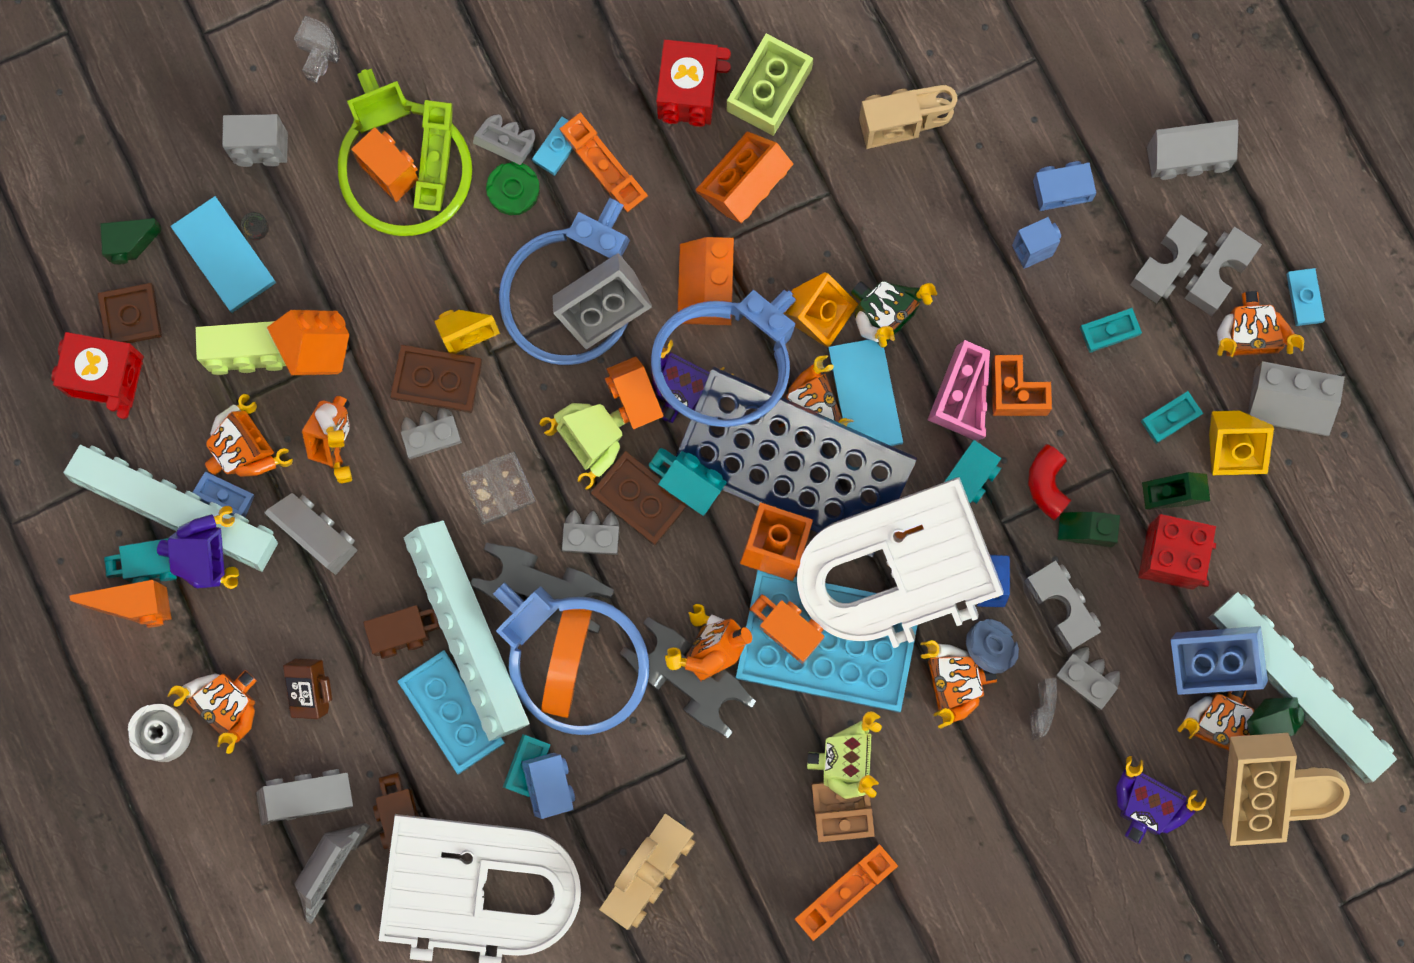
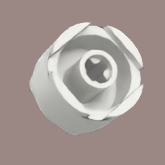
[128,704,193,762]

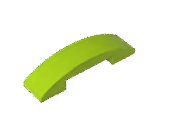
[414,100,452,211]

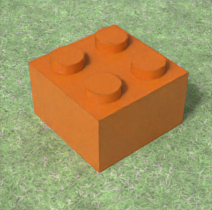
[351,127,418,202]
[740,502,813,581]

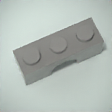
[1130,215,1208,304]
[1185,227,1262,316]
[1024,561,1101,652]

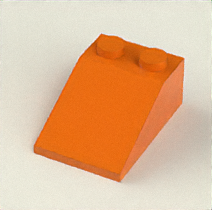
[69,580,171,628]

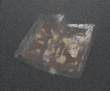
[461,451,536,525]
[1030,678,1057,741]

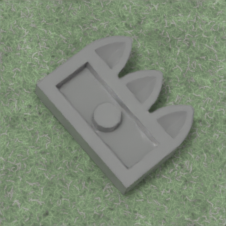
[473,114,535,165]
[401,408,462,459]
[562,510,619,555]
[1055,647,1120,711]

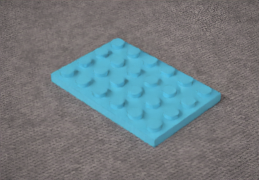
[736,570,917,713]

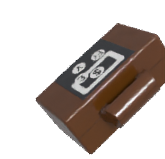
[283,658,332,719]

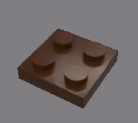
[98,283,162,343]

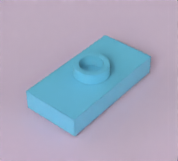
[532,117,573,176]
[1286,268,1325,326]

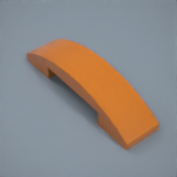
[559,112,648,213]
[541,609,592,718]
[794,844,898,941]

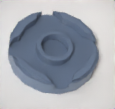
[966,619,1019,674]

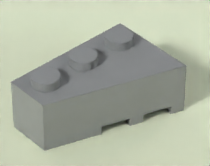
[256,769,353,826]

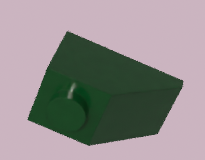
[100,218,161,265]
[1142,472,1210,510]
[1057,512,1120,547]
[1247,697,1304,736]

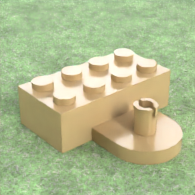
[1222,733,1350,846]
[599,814,696,930]

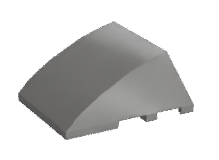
[294,823,370,924]

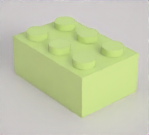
[727,33,813,136]
[196,321,286,375]

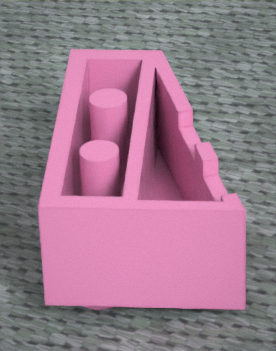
[928,340,990,441]

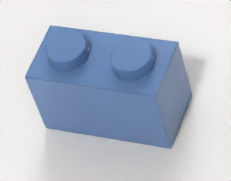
[1033,161,1096,211]
[1012,217,1061,269]
[522,753,575,819]

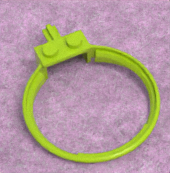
[338,69,472,236]

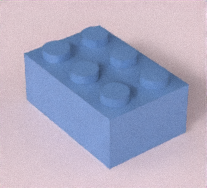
[1171,626,1268,695]

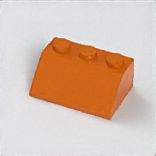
[696,131,793,223]
[678,237,734,325]
[267,310,349,375]

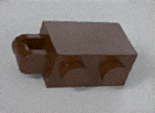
[363,605,440,659]
[373,772,419,853]

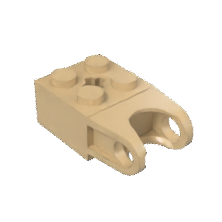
[859,85,957,149]

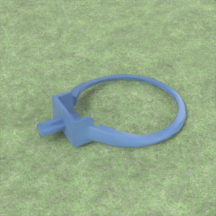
[499,198,630,365]
[651,290,796,427]
[493,582,649,735]

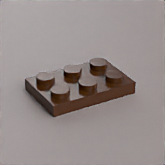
[390,345,482,413]
[591,451,688,546]

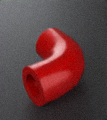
[1028,444,1071,521]

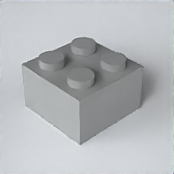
[222,114,288,167]

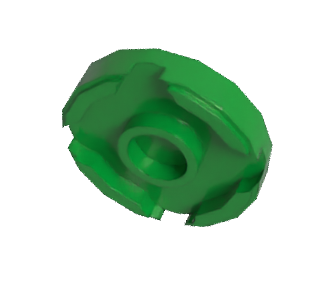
[486,162,540,215]

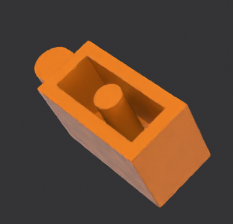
[749,594,825,664]

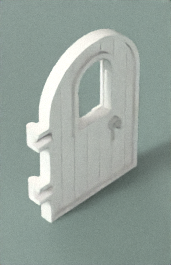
[797,477,1004,648]
[379,814,581,963]

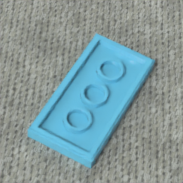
[171,196,276,313]
[828,340,903,446]
[398,650,505,775]

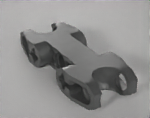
[470,543,615,634]
[620,617,757,739]

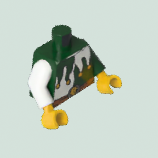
[851,281,937,348]

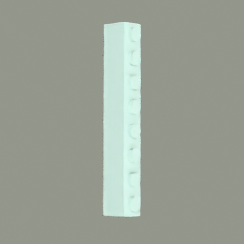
[63,445,278,572]
[403,521,530,741]
[1208,592,1397,783]

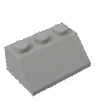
[1147,119,1238,180]
[553,253,652,349]
[1248,361,1345,436]
[265,493,358,575]

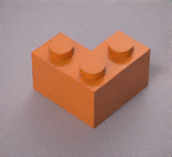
[991,355,1052,416]
[605,356,664,429]

